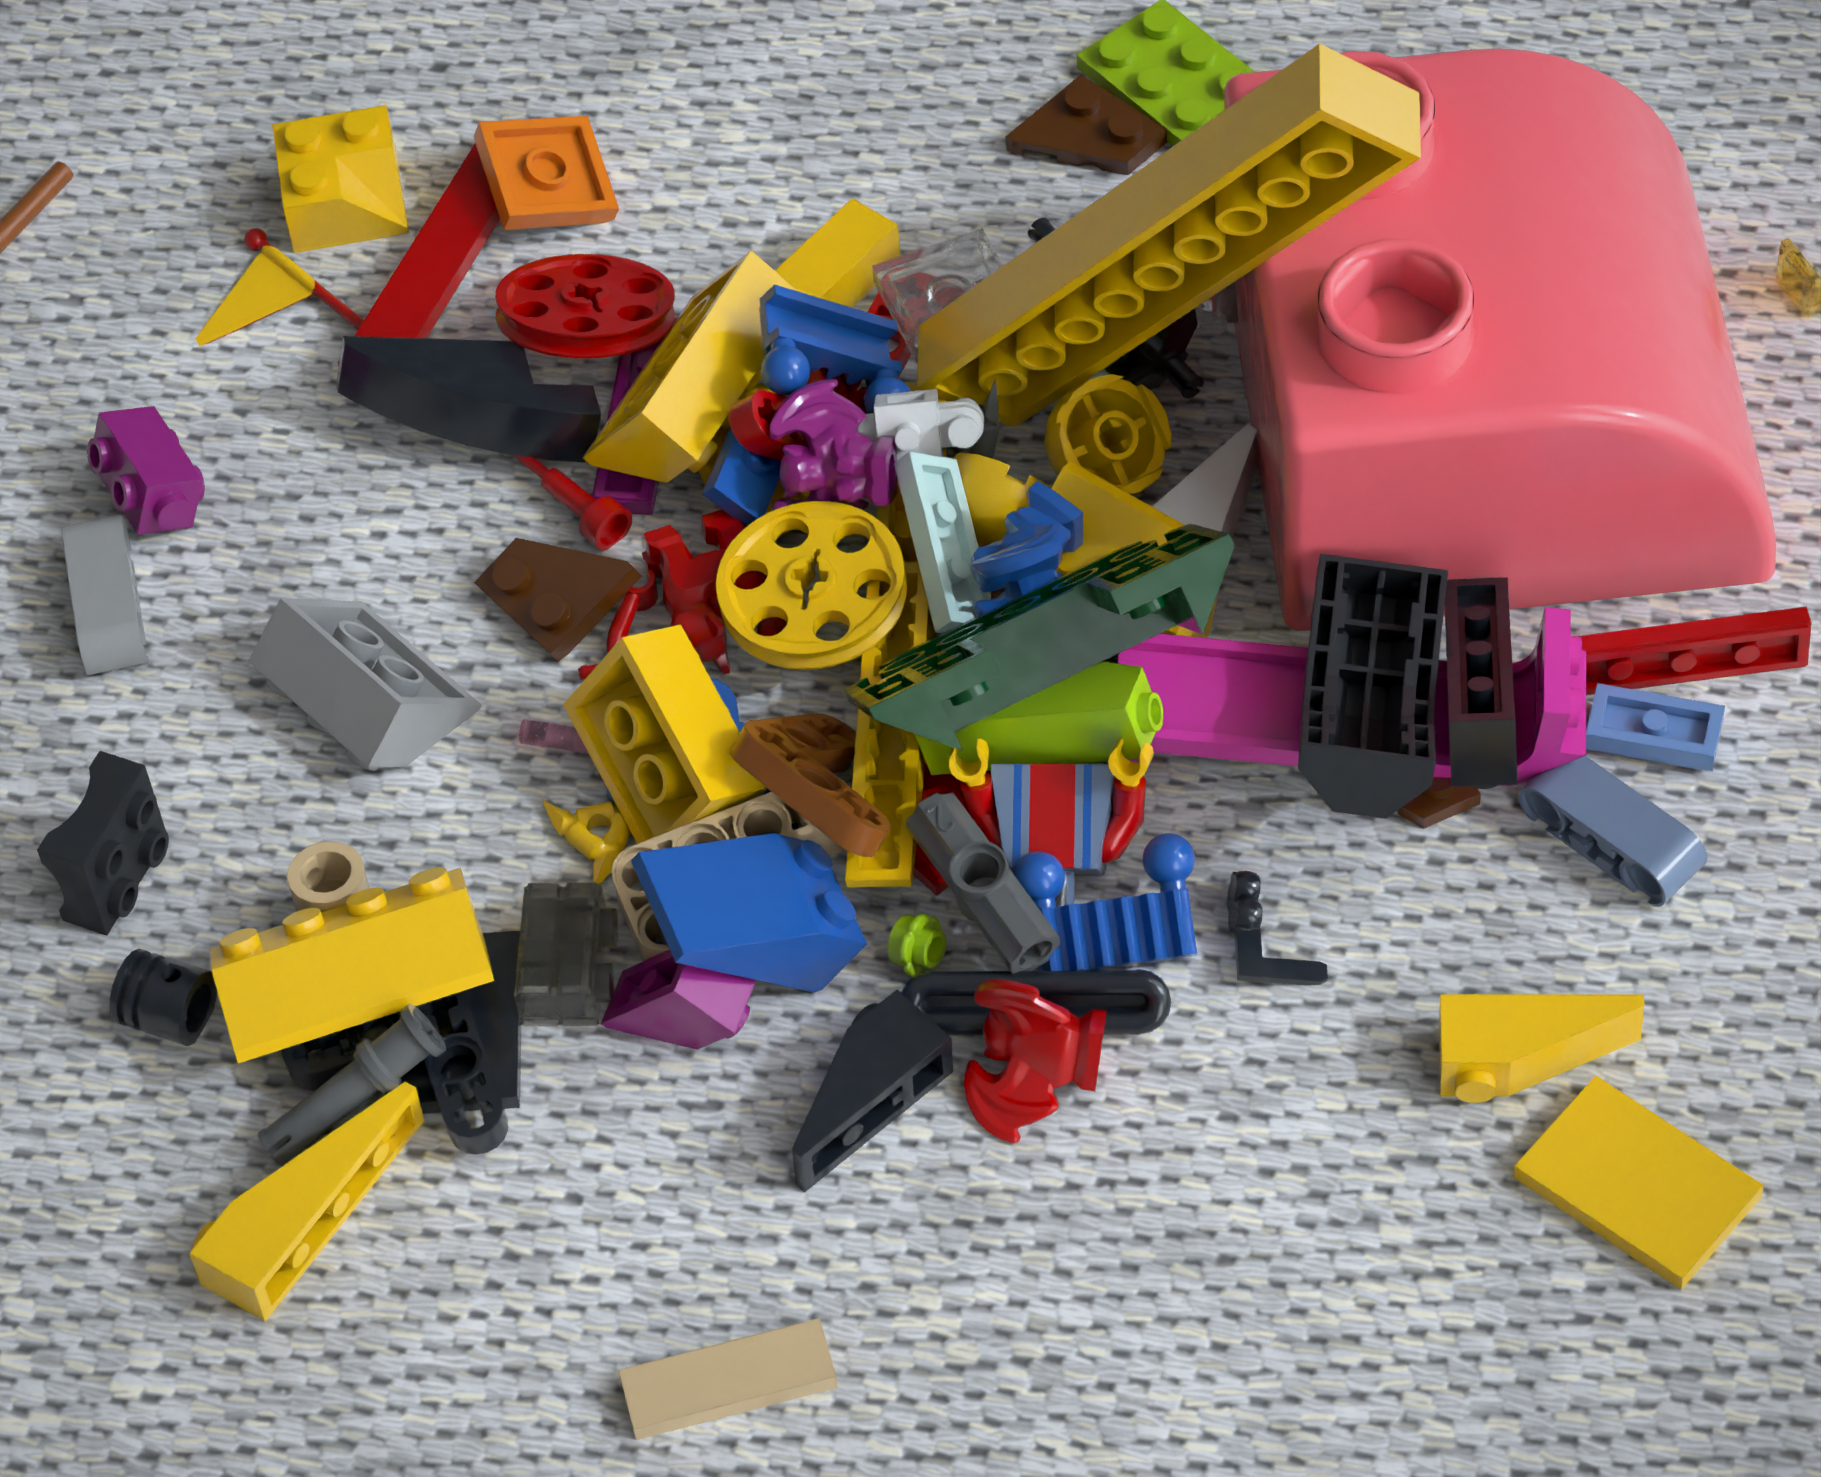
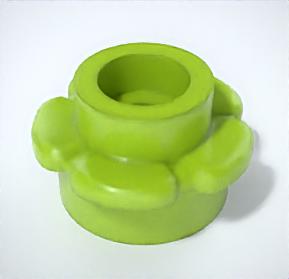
[887,913,947,977]

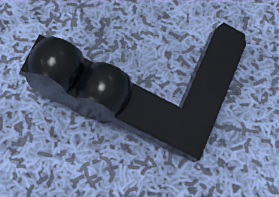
[1227,870,1328,986]

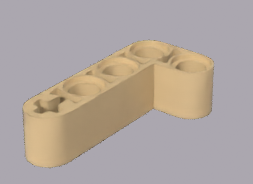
[611,778,845,962]

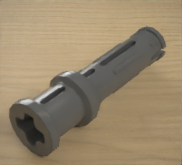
[258,1004,446,1166]

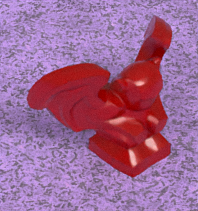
[964,979,1107,1143]

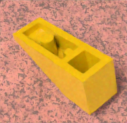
[1438,994,1644,1103]

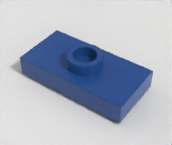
[702,425,781,527]

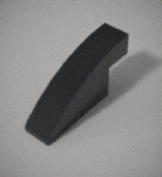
[336,336,601,463]

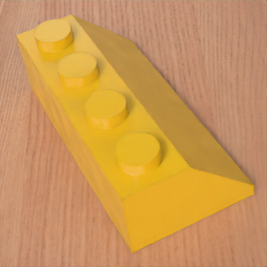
[583,250,797,483]
[210,867,494,1064]

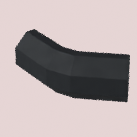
[1298,554,1448,819]

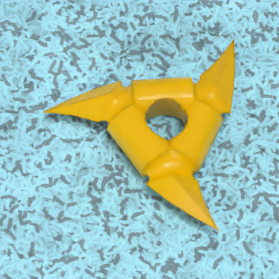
[541,798,631,893]

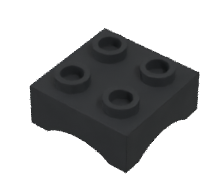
[37,751,169,936]

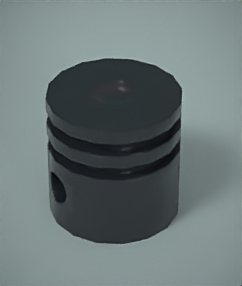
[109,948,217,1046]

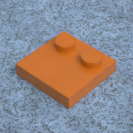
[473,115,619,230]

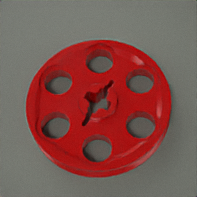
[495,254,675,359]

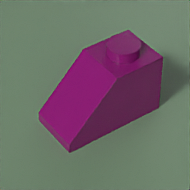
[601,949,756,1050]

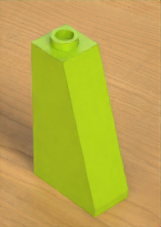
[914,662,1163,775]

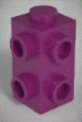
[87,406,205,535]

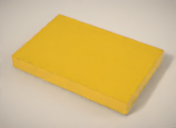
[1513,1076,1764,1290]

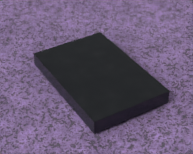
[385,931,523,1114]

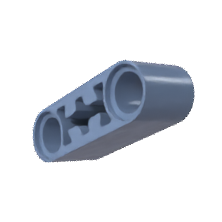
[1518,756,1707,907]

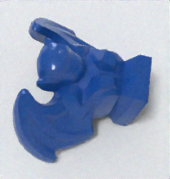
[970,481,1083,616]

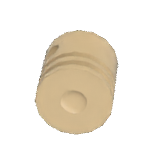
[287,841,369,912]

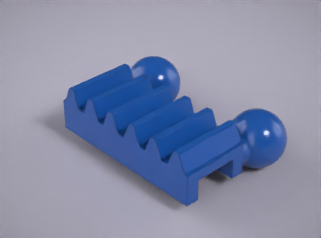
[759,284,911,414]
[1013,833,1197,971]

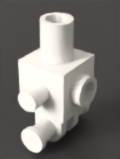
[858,389,984,460]

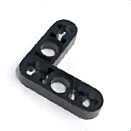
[282,991,508,1155]

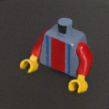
[949,738,1154,907]

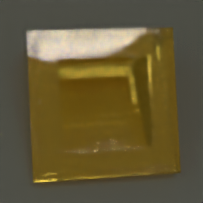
[1775,238,1821,318]

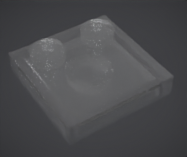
[872,228,1003,364]

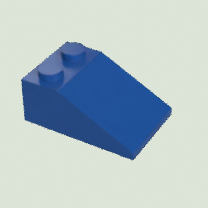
[631,833,867,993]

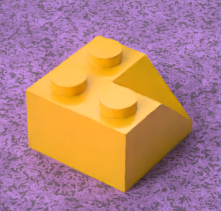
[272,105,409,253]

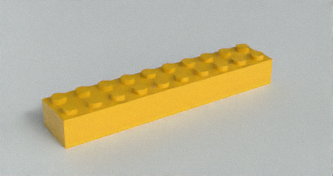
[917,44,1421,426]

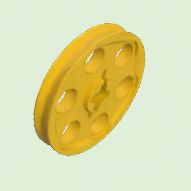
[716,501,907,670]

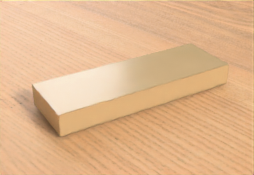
[618,1318,838,1440]

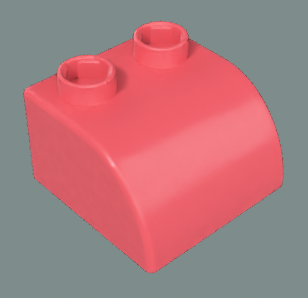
[1224,48,1776,631]

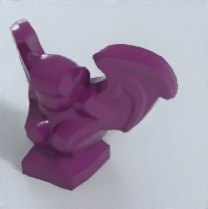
[769,379,898,511]

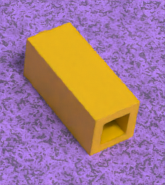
[775,198,901,308]

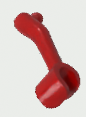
[578,570,658,680]

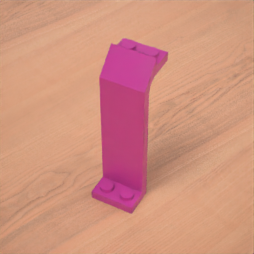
[1116,607,1586,786]

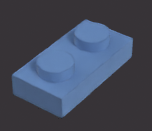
[1586,683,1725,772]

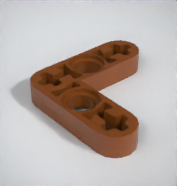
[730,713,891,857]

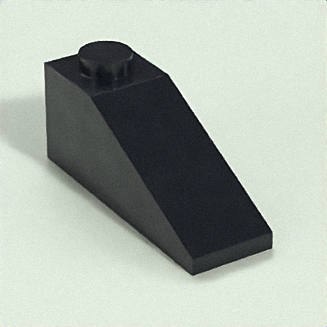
[792,989,953,1193]

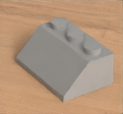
[249,598,481,771]

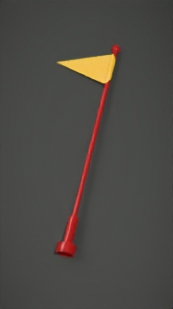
[195,228,632,551]

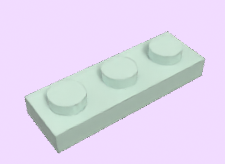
[894,452,991,633]

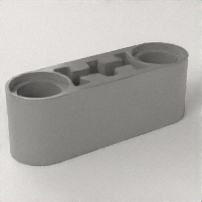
[61,514,149,676]

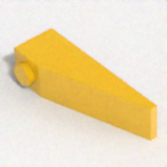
[189,1082,424,1321]

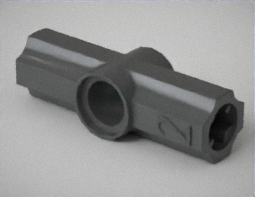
[906,792,1060,974]

